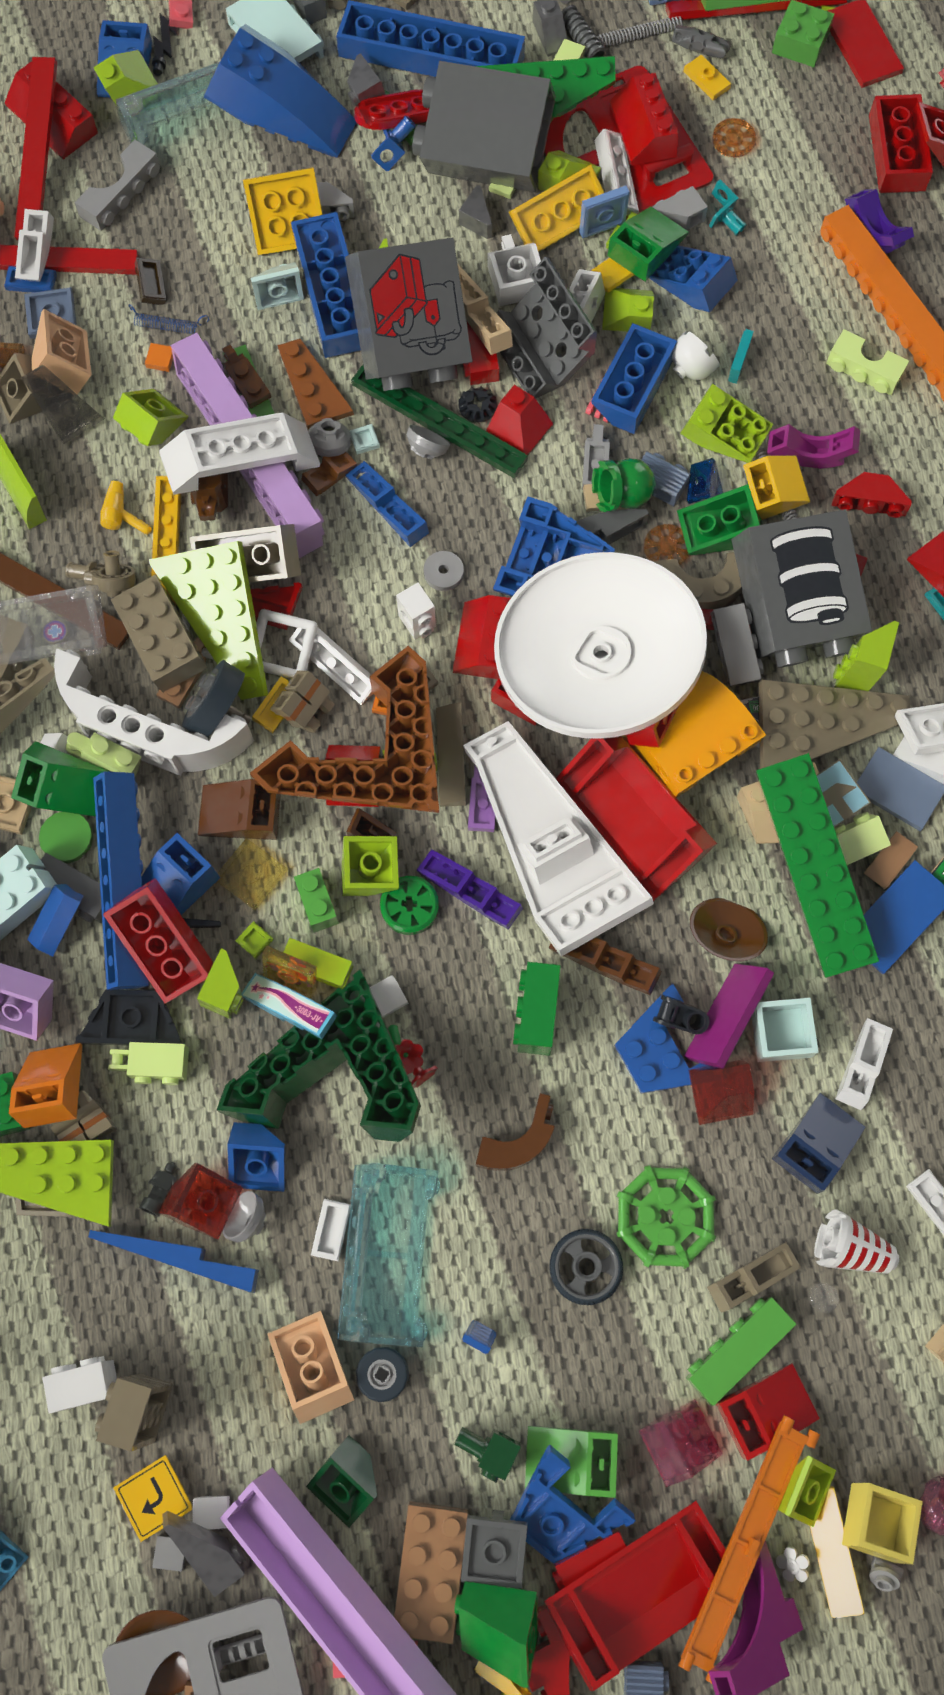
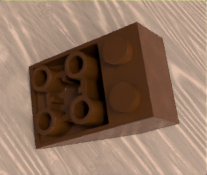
[198,779,281,840]

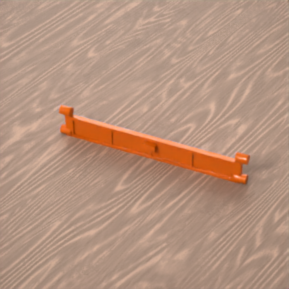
[678,1416,820,1684]

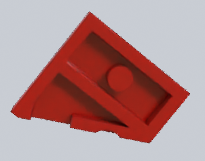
[250,582,303,630]

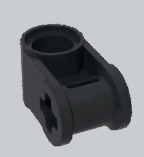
[653,994,710,1035]

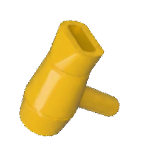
[100,481,152,534]

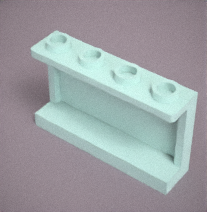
[226,0,324,63]

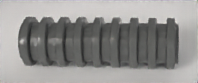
[562,5,606,58]

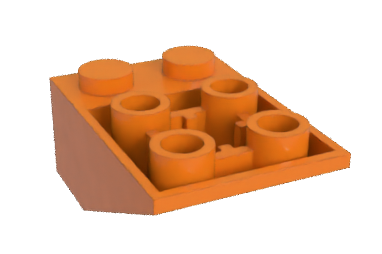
[9,1043,82,1128]

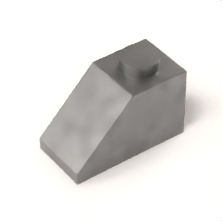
[533,0,567,56]
[347,53,386,106]

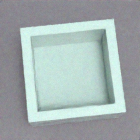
[751,998,819,1062]

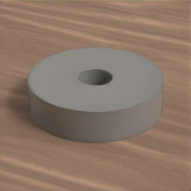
[424,551,464,591]

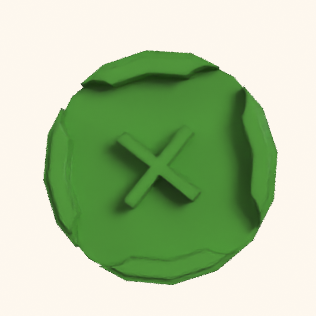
[39,812,93,864]

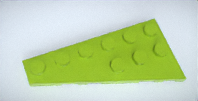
[0,1140,114,1227]

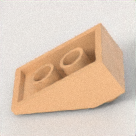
[32,309,91,396]
[267,1311,354,1424]

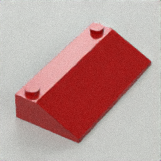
[556,736,717,901]
[544,1501,747,1691]

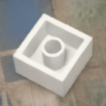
[42,1356,117,1414]

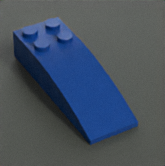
[291,212,361,358]

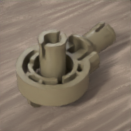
[65,551,136,597]

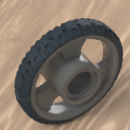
[549,1229,623,1305]

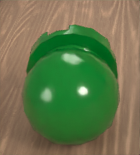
[592,458,656,512]

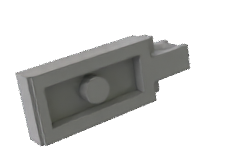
[582,424,610,490]

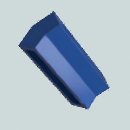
[27,884,84,957]

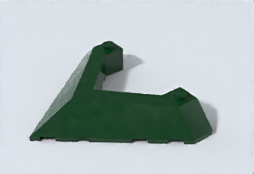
[217,969,421,1142]

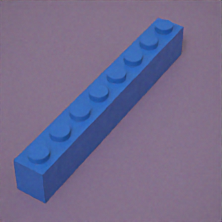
[93,771,149,990]

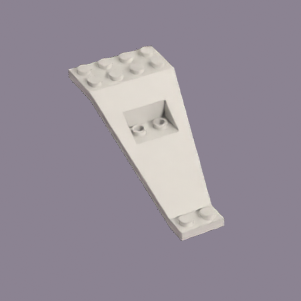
[463,721,654,957]

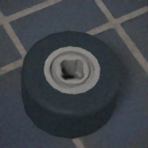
[356,1347,409,1402]

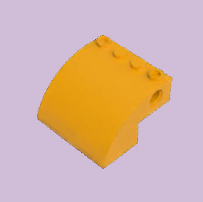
[621,671,766,798]

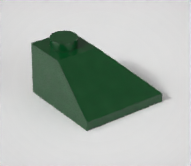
[306,1435,377,1528]

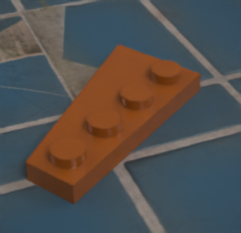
[277,338,354,429]

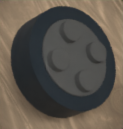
[182,660,252,737]

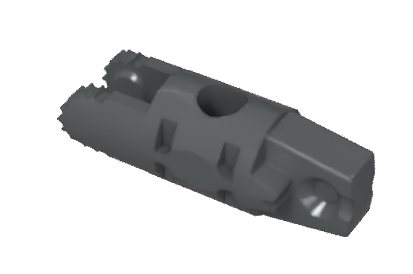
[672,25,731,59]

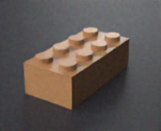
[394,1501,468,1644]

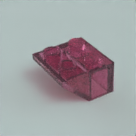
[639,1399,723,1487]

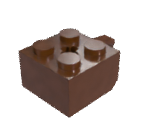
[190,472,228,521]

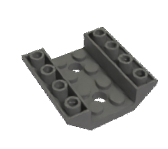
[496,256,597,399]

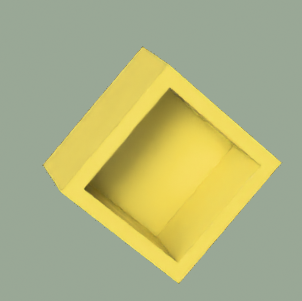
[841,1483,923,1564]

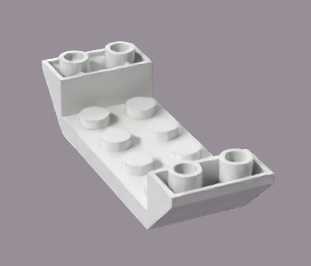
[159,412,320,495]

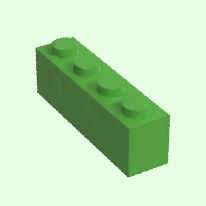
[686,1297,796,1406]

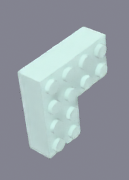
[0,845,57,940]

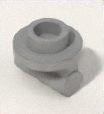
[869,1556,904,1592]

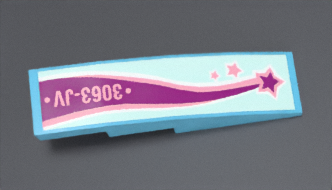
[241,973,337,1039]

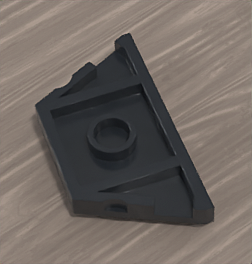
[75,989,183,1046]

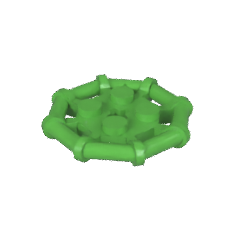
[616,1165,717,1269]

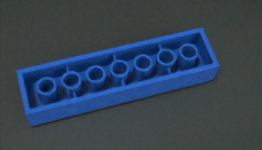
[336,0,525,77]

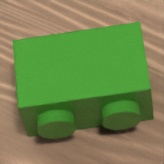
[294,868,339,933]

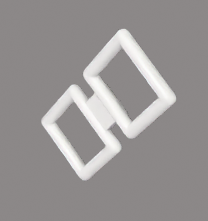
[182,609,318,679]

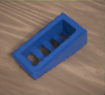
[462,1320,497,1354]

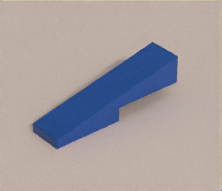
[345,461,429,547]

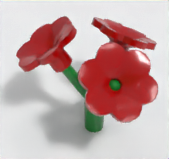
[388,1025,438,1088]

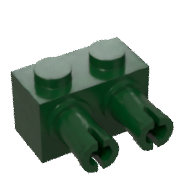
[454,1427,521,1483]

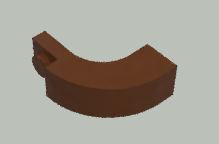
[476,1093,555,1171]

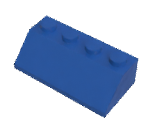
[591,323,677,434]

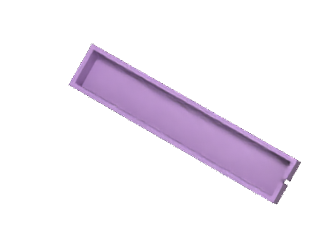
[220,1467,457,1695]

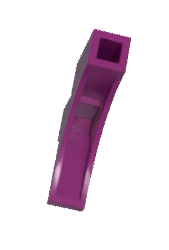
[708,1540,803,1695]

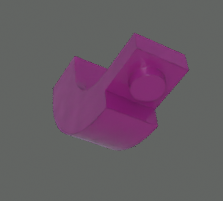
[767,424,861,469]

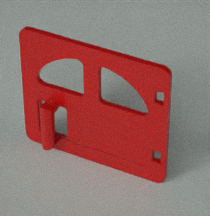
[544,66,713,220]

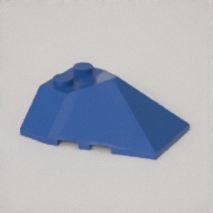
[493,496,615,596]

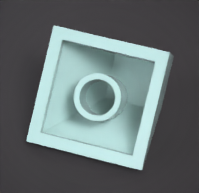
[251,262,304,310]

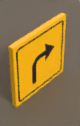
[113,1455,193,1542]

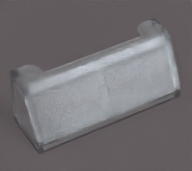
[0,585,107,666]

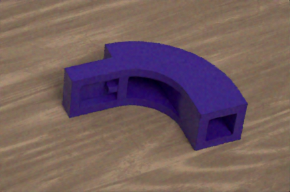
[845,189,914,254]

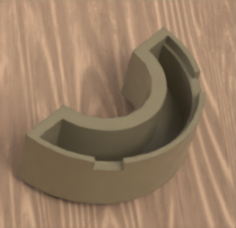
[652,552,743,610]

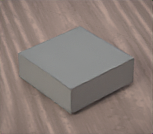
[152,1535,185,1572]

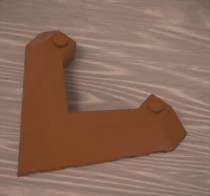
[250,646,439,813]

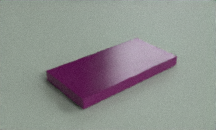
[684,963,774,1069]

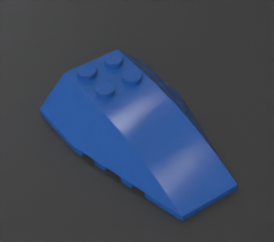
[204,24,357,157]

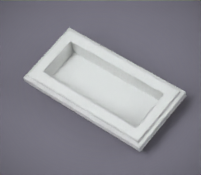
[311,1199,351,1261]

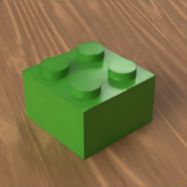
[772,0,834,67]

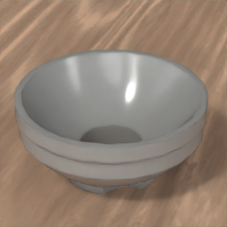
[308,418,351,457]
[406,425,450,460]
[222,1191,266,1243]

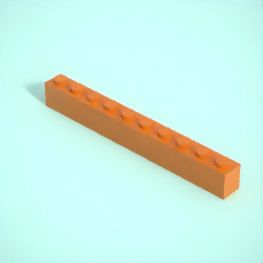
[820,205,944,401]

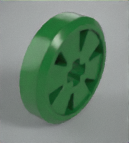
[380,876,439,935]

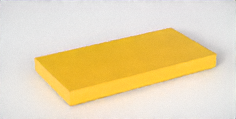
[509,165,604,252]

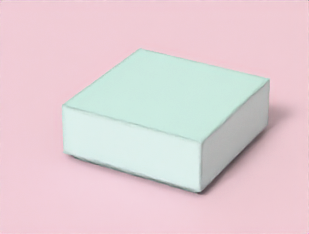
[350,424,380,455]

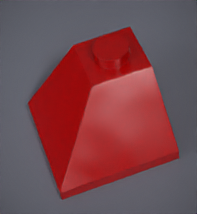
[486,384,553,455]

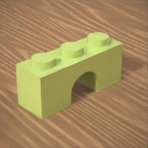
[826,329,909,395]

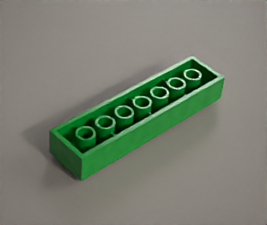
[756,753,879,978]

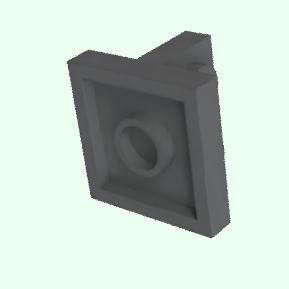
[461,1510,527,1589]

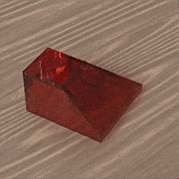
[688,1060,754,1125]
[159,1162,243,1240]

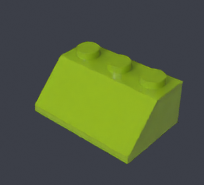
[833,621,899,691]

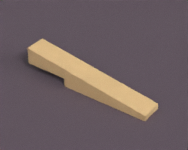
[457,263,513,355]

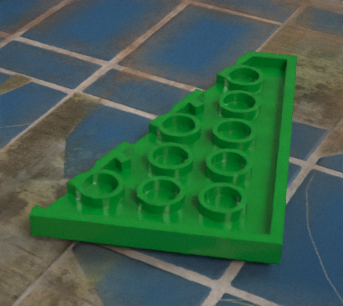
[475,56,616,122]

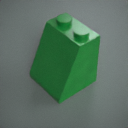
[455,1581,539,1688]

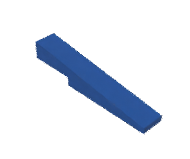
[88,1230,259,1293]

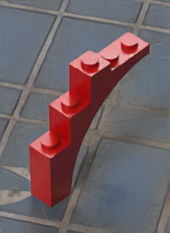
[529,1528,626,1695]

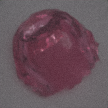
[919,1476,944,1536]

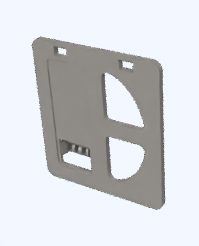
[102,1596,304,1695]

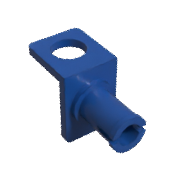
[371,115,416,171]

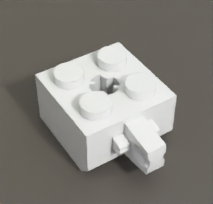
[488,234,541,306]

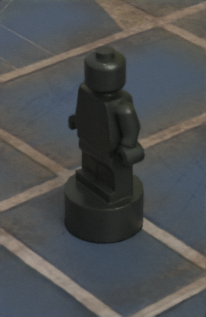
[139,1162,177,1217]

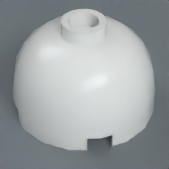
[672,331,720,380]

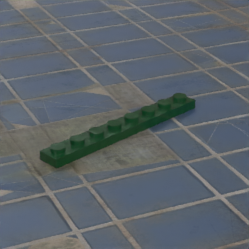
[351,365,528,479]

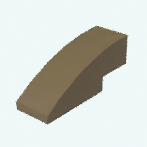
[707,1242,801,1313]

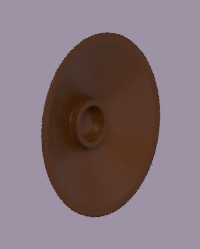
[690,898,768,962]
[115,1610,191,1695]

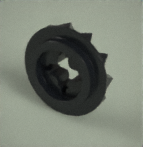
[458,385,497,422]

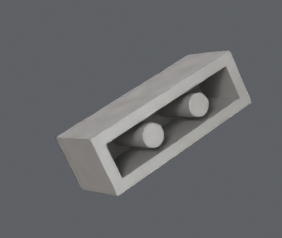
[710,603,764,688]

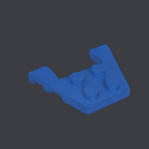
[614,984,727,1094]
[510,1445,635,1564]

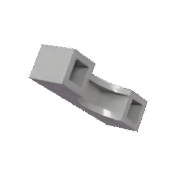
[75,140,160,231]

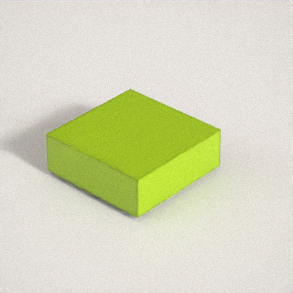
[235,921,274,959]

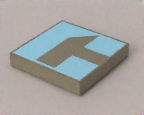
[817,759,871,828]

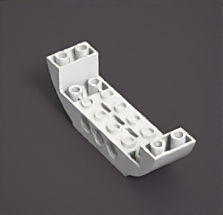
[54,649,254,776]

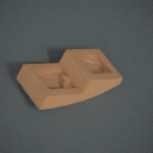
[864,831,918,890]

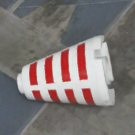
[814,1210,899,1274]

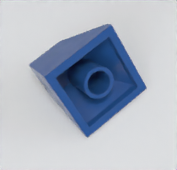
[227,1122,285,1192]

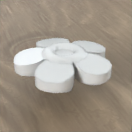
[776,1546,810,1582]

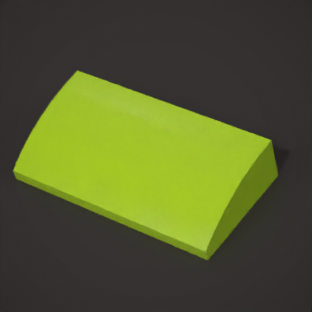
[0,434,47,530]

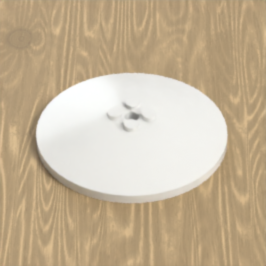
[494,552,707,739]

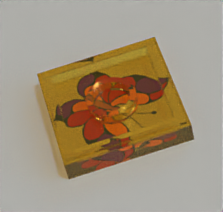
[217,838,288,911]
[262,946,317,998]

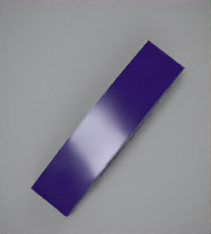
[417,849,523,930]

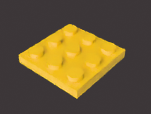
[243,167,322,255]

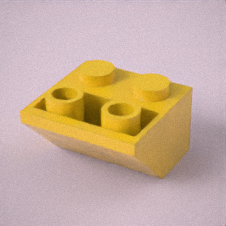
[743,456,810,520]

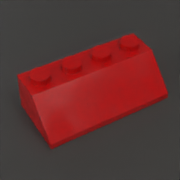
[4,61,98,160]
[610,73,679,165]
[103,878,214,1004]

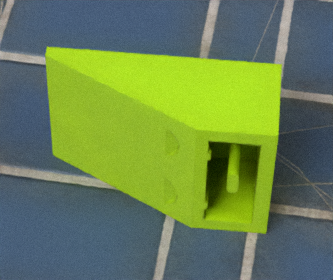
[680,383,774,463]

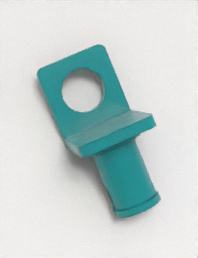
[709,180,747,236]

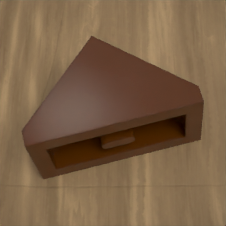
[346,808,396,836]

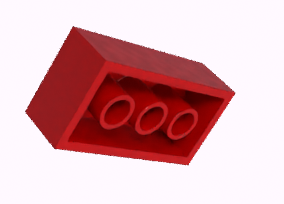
[869,94,933,193]

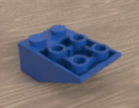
[97,20,153,98]
[649,245,738,312]
[141,833,221,915]

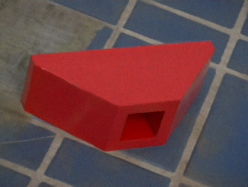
[831,472,912,518]

